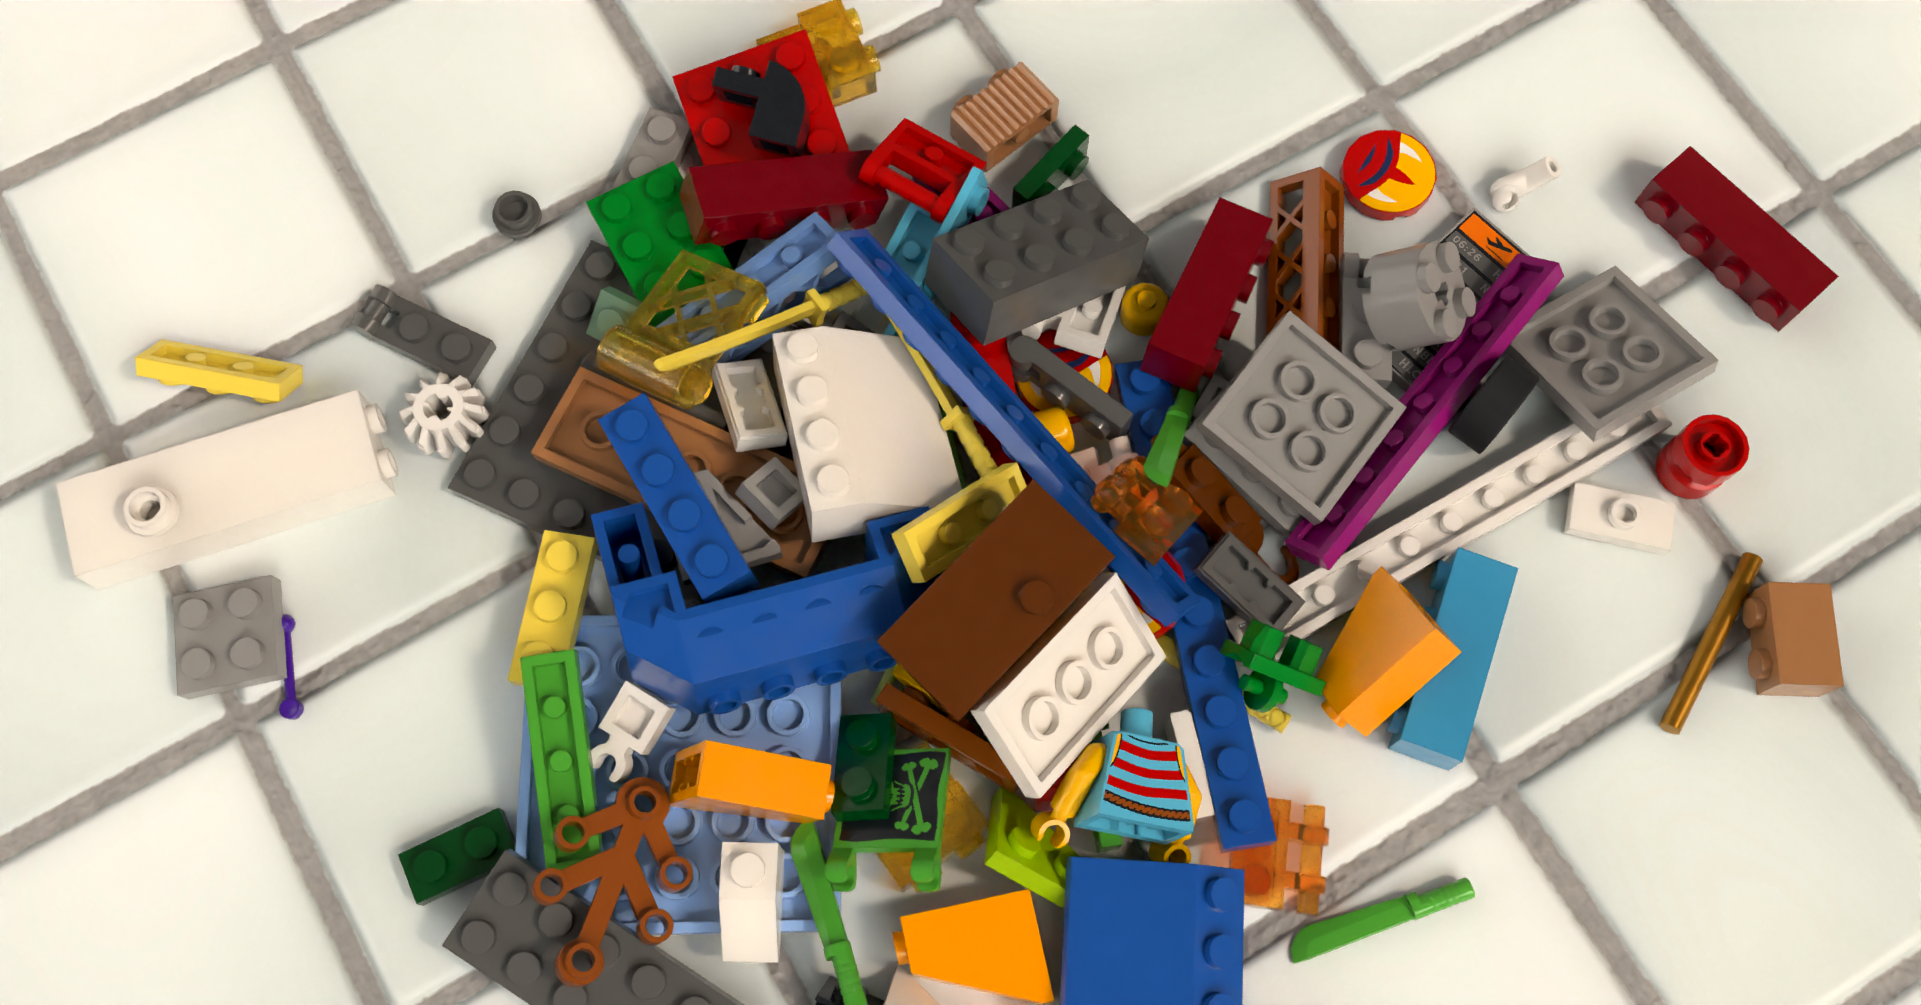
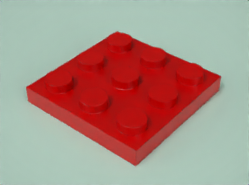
[672,29,850,166]

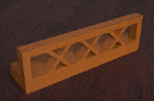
[1266,167,1344,350]

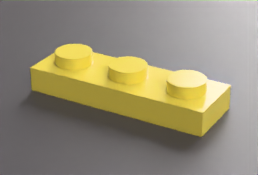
[135,339,303,403]
[891,462,1027,583]
[508,530,598,686]

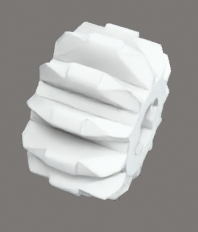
[399,372,489,460]

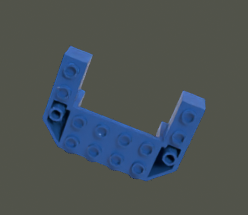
[590,502,943,715]

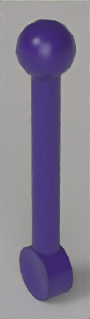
[279,614,304,720]

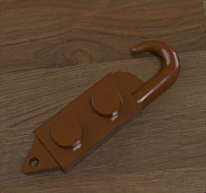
[1150,434,1300,585]

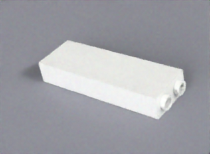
[56,389,398,590]

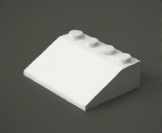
[772,326,962,543]

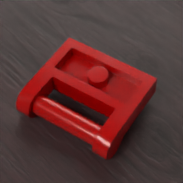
[859,118,987,225]

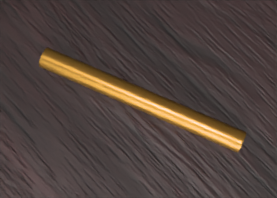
[1659,552,1763,735]

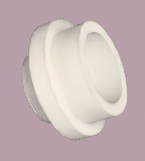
[123,486,180,537]

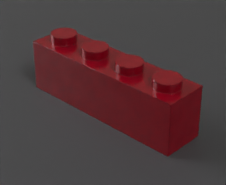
[1634,146,1839,332]
[679,149,889,246]
[1140,197,1275,393]

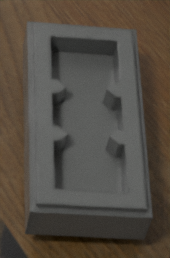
[1192,531,1306,631]

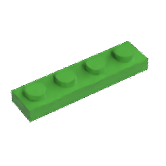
[520,649,604,870]

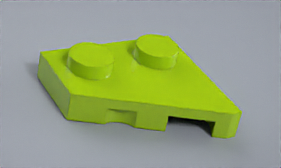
[985,787,1080,908]

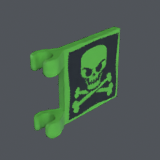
[824,748,952,892]

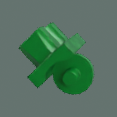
[1219,618,1326,713]

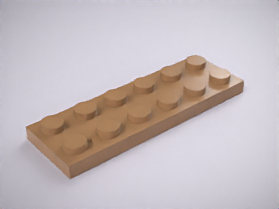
[531,366,829,579]

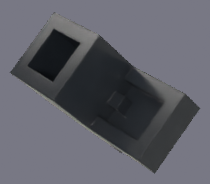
[712,60,810,157]

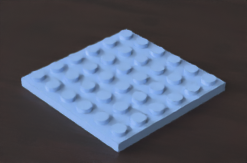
[515,615,842,935]

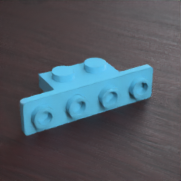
[884,167,990,337]

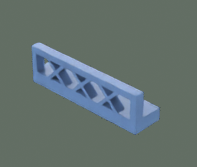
[656,212,852,390]

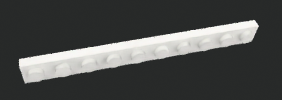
[1226,405,1672,671]

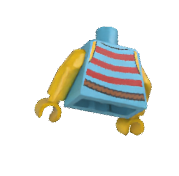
[1030,708,1202,863]

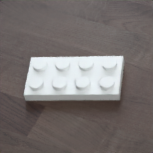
[970,572,1166,798]

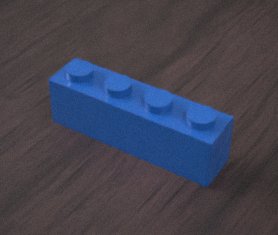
[598,393,760,603]

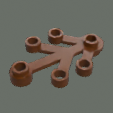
[531,777,693,988]

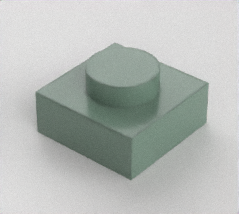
[586,286,653,355]

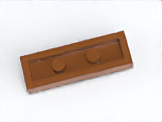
[876,683,1019,795]

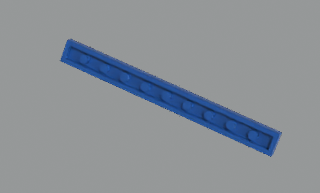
[826,228,1201,627]
[1114,360,1277,853]

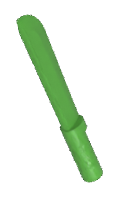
[1143,387,1199,488]
[790,822,868,1005]
[1291,877,1475,964]

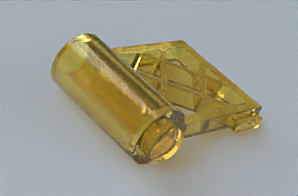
[597,249,769,409]

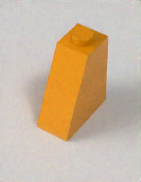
[1316,566,1461,737]
[668,740,835,823]
[892,889,1054,1005]

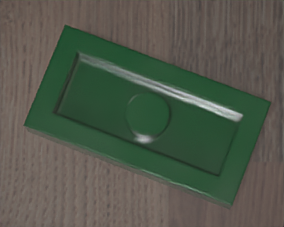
[1012,125,1090,208]
[831,712,897,822]
[398,808,516,906]

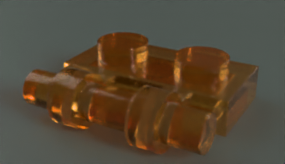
[1091,456,1203,566]
[1229,797,1329,916]

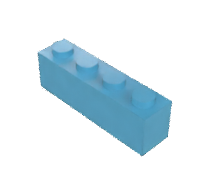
[1386,547,1518,771]

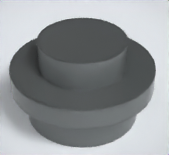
[492,191,542,238]

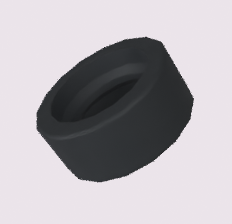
[1448,356,1539,454]

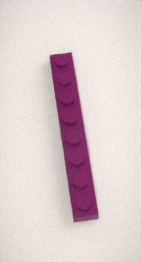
[1284,253,1564,571]

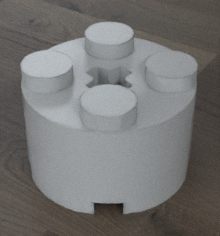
[1362,241,1476,352]

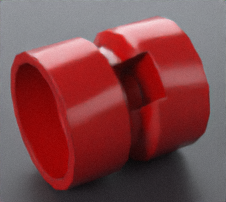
[1655,414,1750,499]

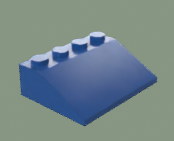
[1060,856,1245,1005]

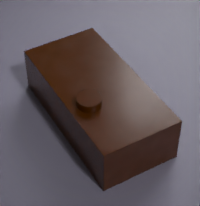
[877,479,1115,722]

